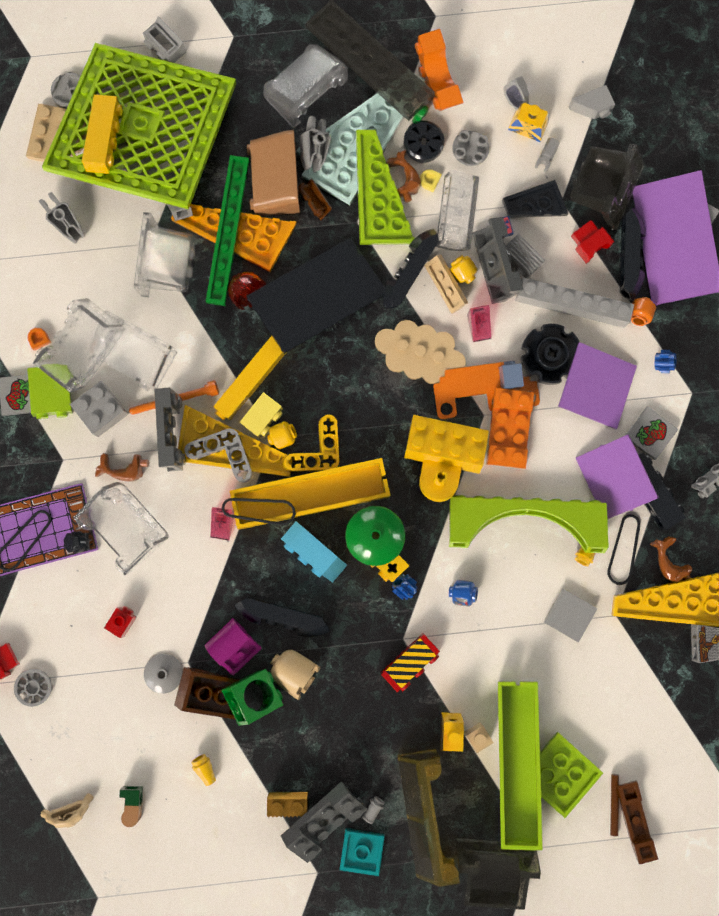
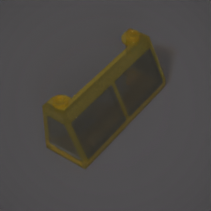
[397,749,460,887]

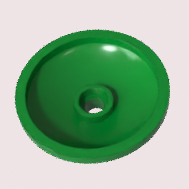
[346,506,405,566]

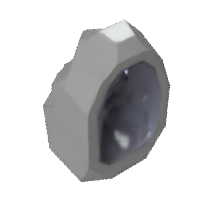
[503,76,529,109]

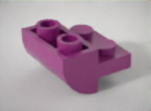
[205,618,262,676]

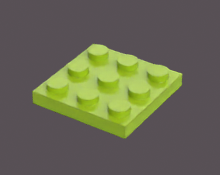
[540,732,603,818]

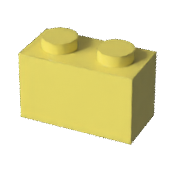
[240,392,283,439]

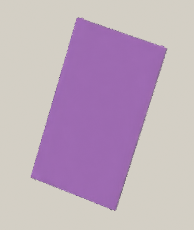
[632,170,719,306]

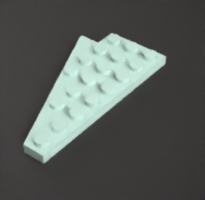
[297,71,425,205]

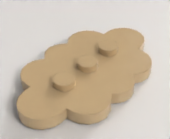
[375,320,466,384]

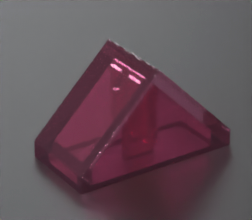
[467,305,491,342]
[210,507,234,541]

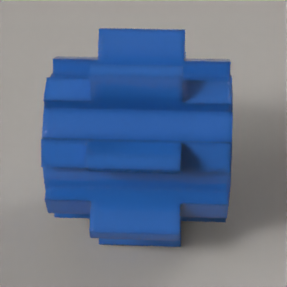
[654,350,677,373]
[392,574,418,600]

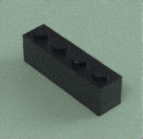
[638,452,686,530]

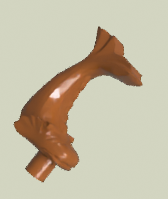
[386,150,421,203]
[95,453,150,482]
[650,536,693,582]

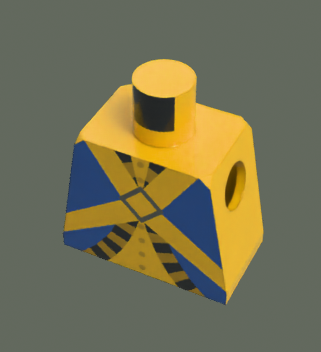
[508,103,548,142]

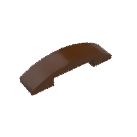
[617,780,659,865]

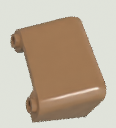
[247,130,300,216]

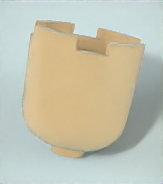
[270,650,320,700]

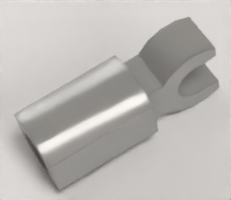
[535,137,560,173]

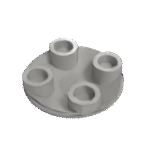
[452,130,489,166]

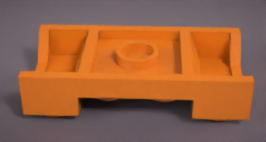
[486,388,534,469]

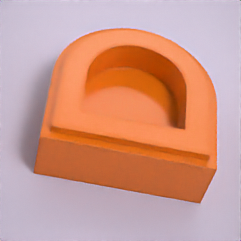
[28,328,51,351]

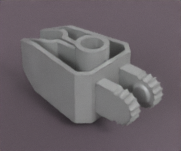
[299,116,331,173]
[39,192,84,243]

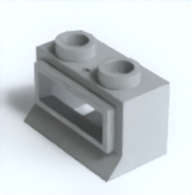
[143,16,186,63]

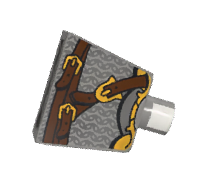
[691,624,719,663]

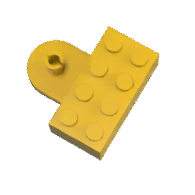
[404,415,489,502]

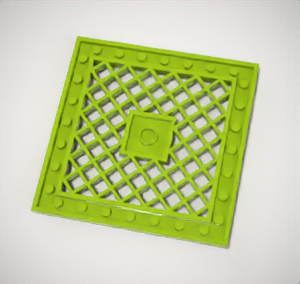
[42,43,236,210]

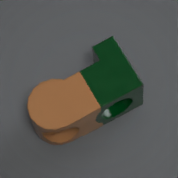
[119,786,143,827]

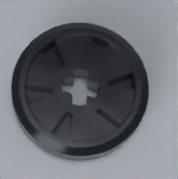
[403,120,444,163]

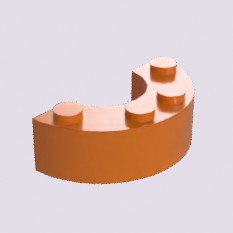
[415,29,464,111]

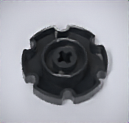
[520,323,580,385]

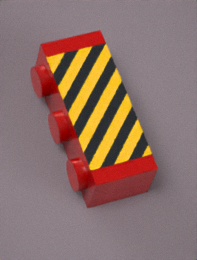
[381,633,440,692]

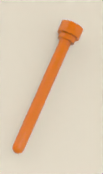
[129,380,219,415]

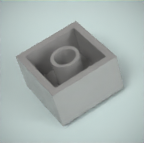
[70,381,128,437]

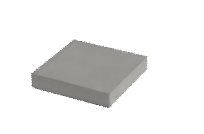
[544,589,597,642]

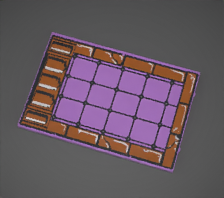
[0,483,98,576]

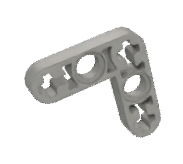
[185,428,252,483]

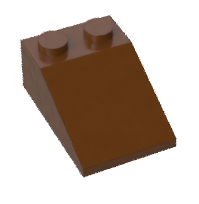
[174,667,241,720]

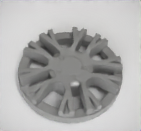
[14,669,52,707]

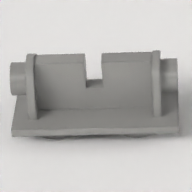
[691,463,719,499]

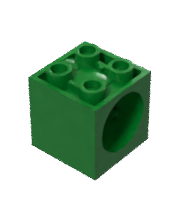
[222,669,283,726]

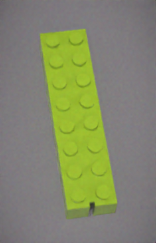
[498,681,543,850]

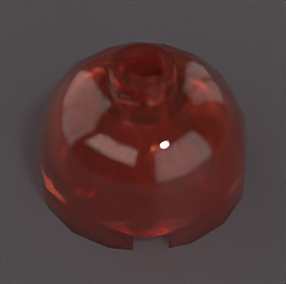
[228,271,266,310]

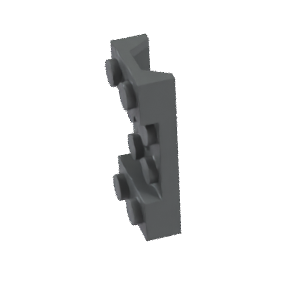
[472,217,524,304]
[154,387,186,472]
[281,782,368,863]

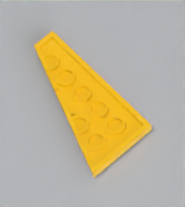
[178,405,293,477]

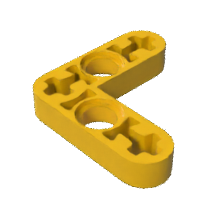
[283,415,339,472]

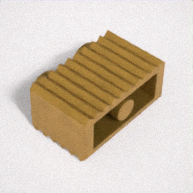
[267,792,308,818]

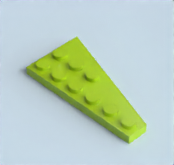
[355,130,415,245]

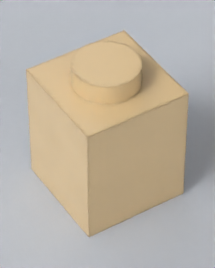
[464,722,494,753]

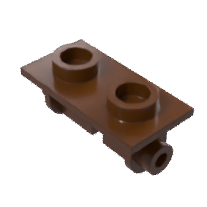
[298,178,332,220]

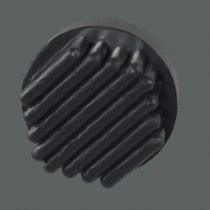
[63,531,90,553]

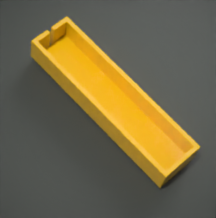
[229,458,390,530]

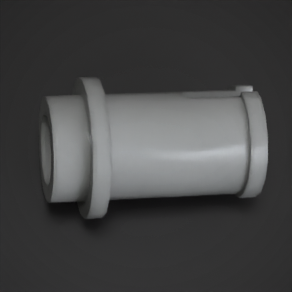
[362,796,385,824]

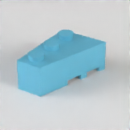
[281,522,347,583]

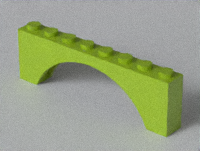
[449,495,609,553]

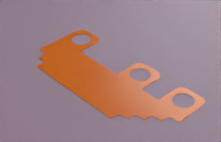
[433,361,540,419]

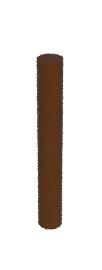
[610,774,619,836]

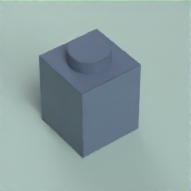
[498,361,524,389]

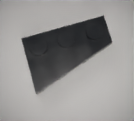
[502,180,568,217]

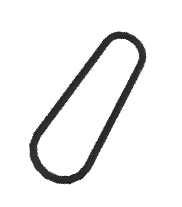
[222,498,296,525]
[0,510,51,571]
[607,514,640,585]

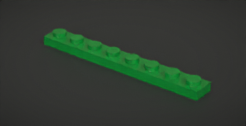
[206,155,249,306]

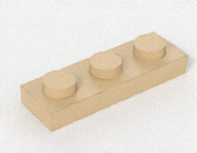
[424,254,468,314]

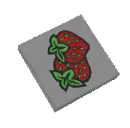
[0,374,31,416]
[626,407,679,460]

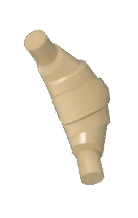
[41,793,94,828]

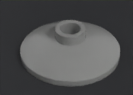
[144,654,183,694]

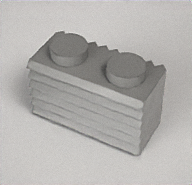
[506,234,545,278]

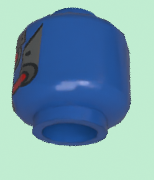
[449,580,478,607]

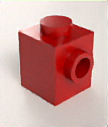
[104,606,137,638]

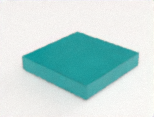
[340,828,385,876]

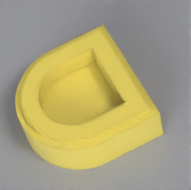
[420,169,442,192]

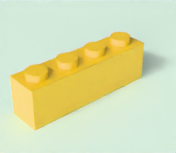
[82,94,123,174]

